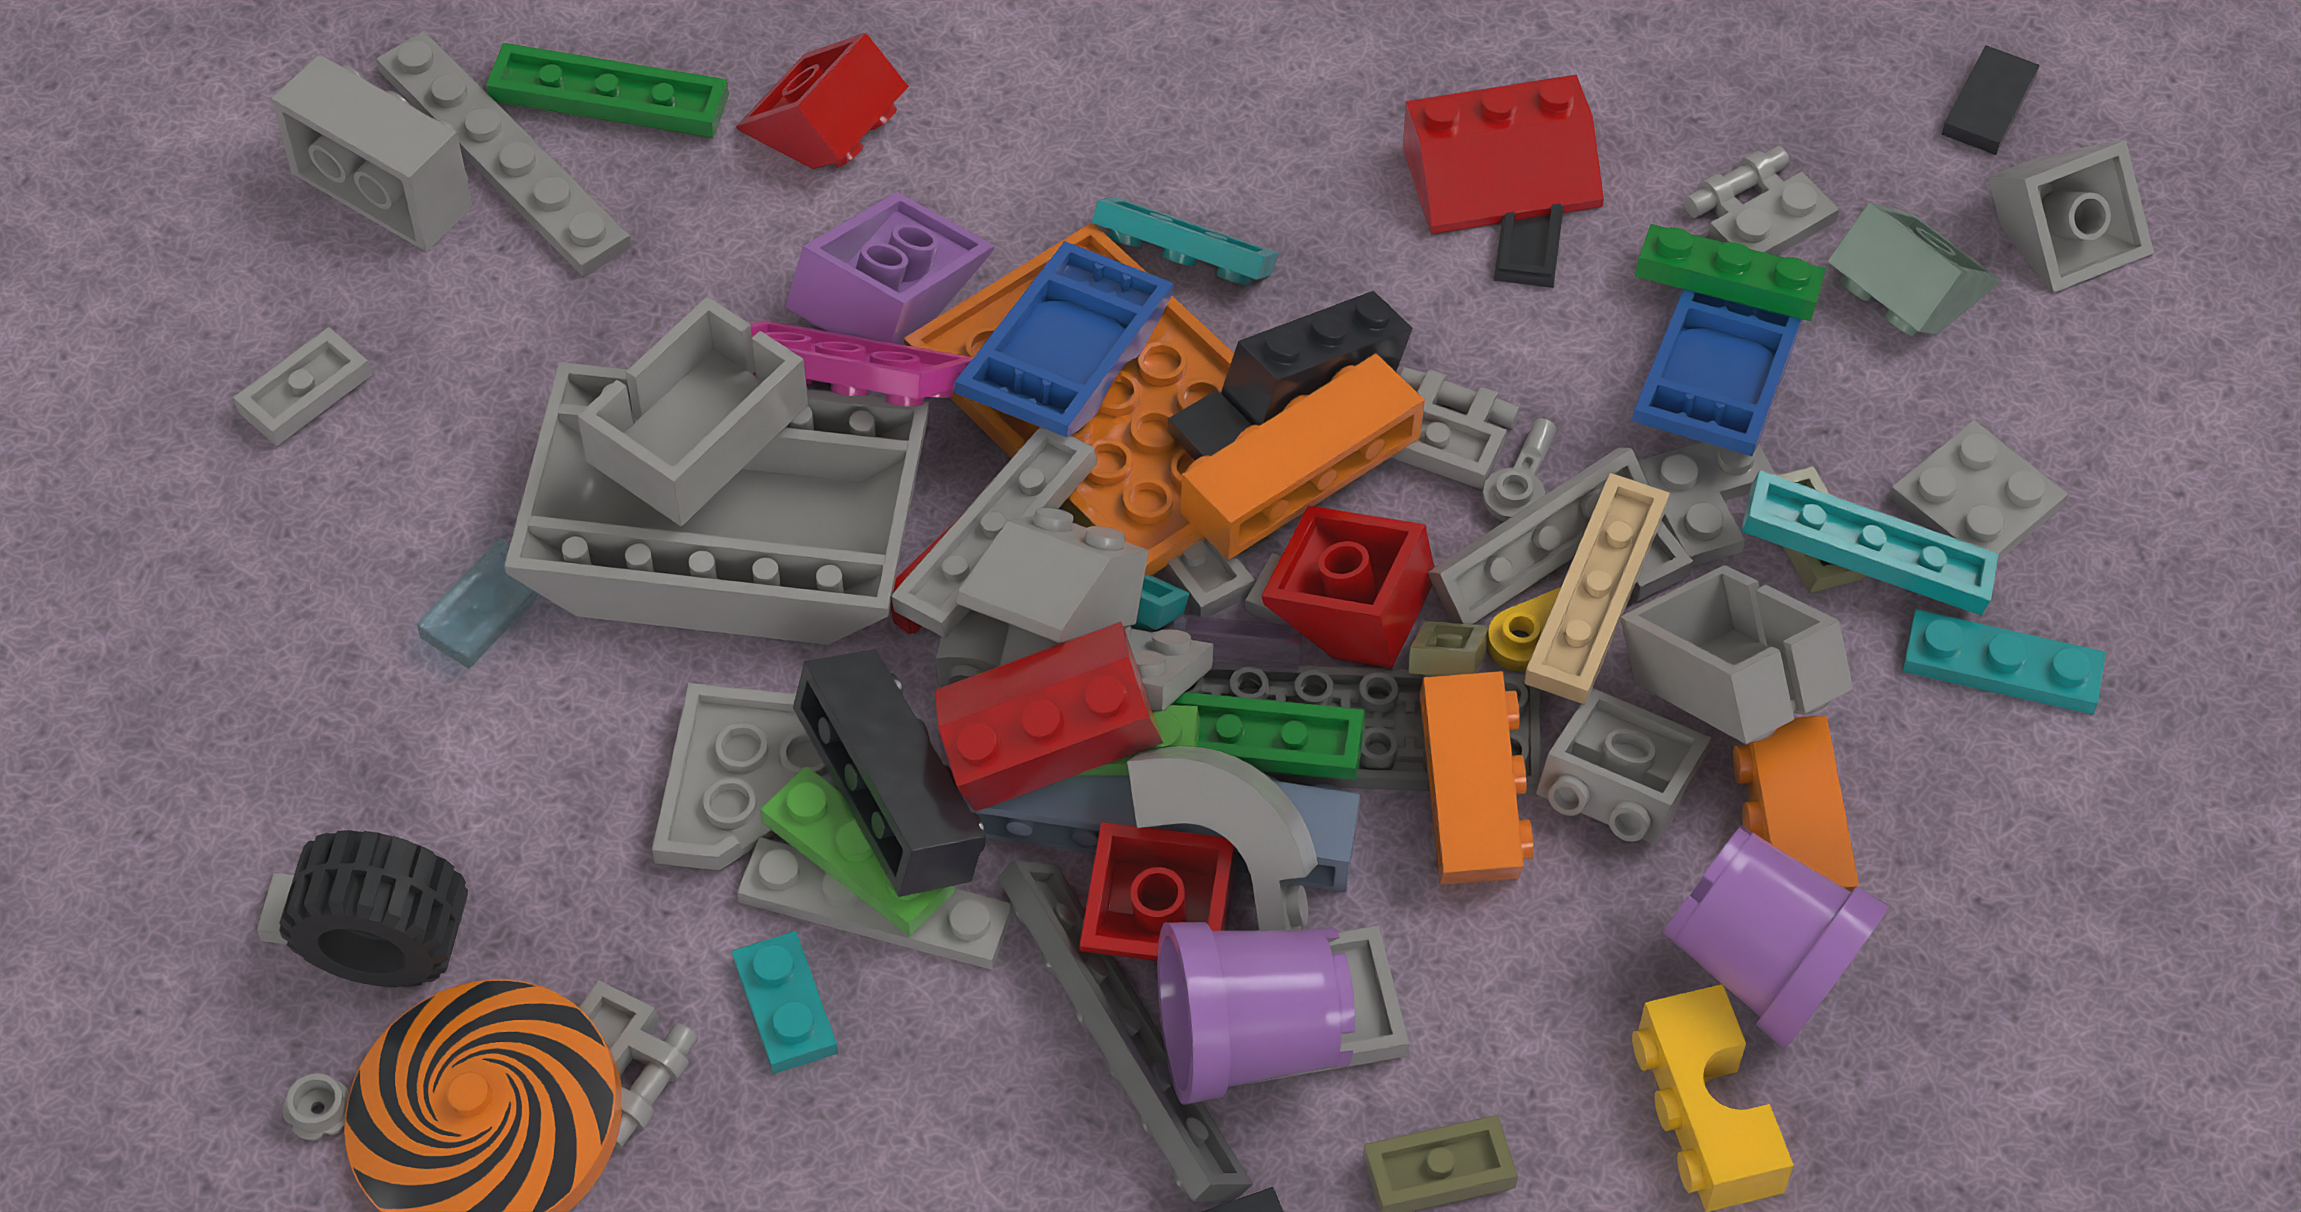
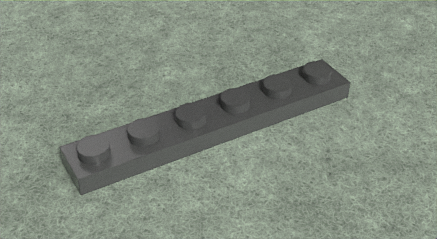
[998,860,1253,1202]

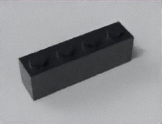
[793,649,986,897]

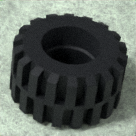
[279,830,468,987]

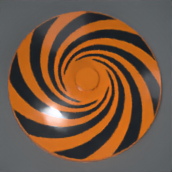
[344,979,622,1212]

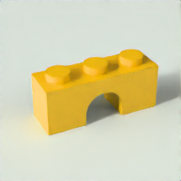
[1632,984,1794,1212]

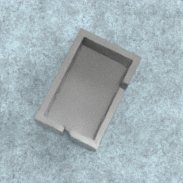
[578,296,808,527]
[1620,565,1853,744]

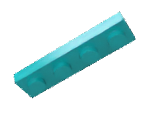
[1741,470,1999,615]

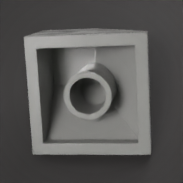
[1988,140,2154,293]

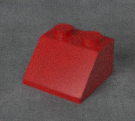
[736,33,909,169]
[1261,505,1435,669]
[1080,822,1236,961]

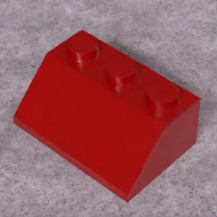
[1403,74,1604,234]
[935,622,1163,812]

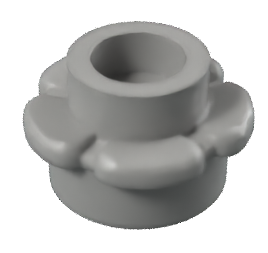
[283,1073,350,1141]

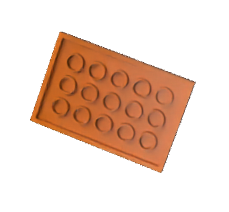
[904,222,1234,576]

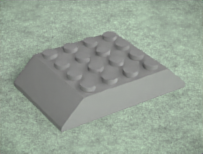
[504,362,930,645]

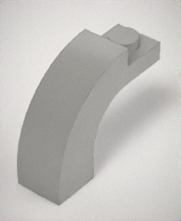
[1127,746,1318,930]

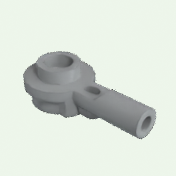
[1482,418,1557,522]

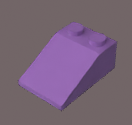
[785,192,995,345]

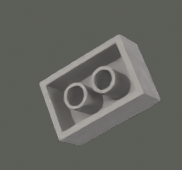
[271,54,473,252]

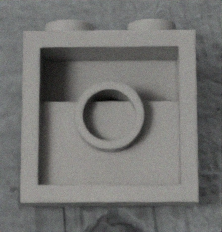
[1536,688,1711,846]

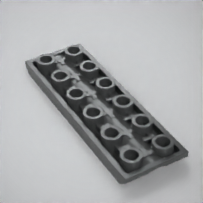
[1185,661,1541,796]

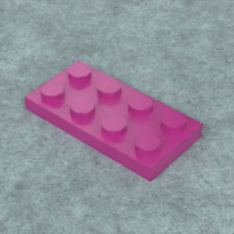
[749,320,974,406]

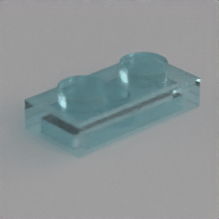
[417,538,540,669]

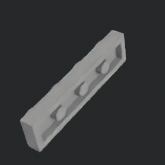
[891,427,1098,638]
[1427,447,1649,624]
[737,837,1013,970]

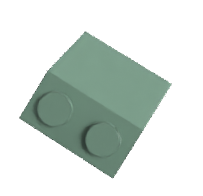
[1827,202,2001,336]

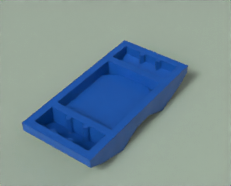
[954,241,1174,437]
[1631,289,1803,456]

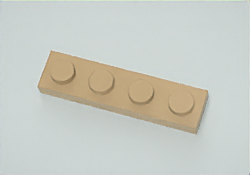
[1524,473,1670,705]

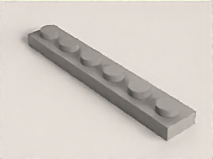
[376,31,632,277]

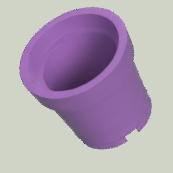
[1662,825,1890,1050]
[1157,922,1355,1105]

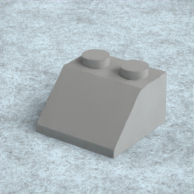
[956,508,1149,643]

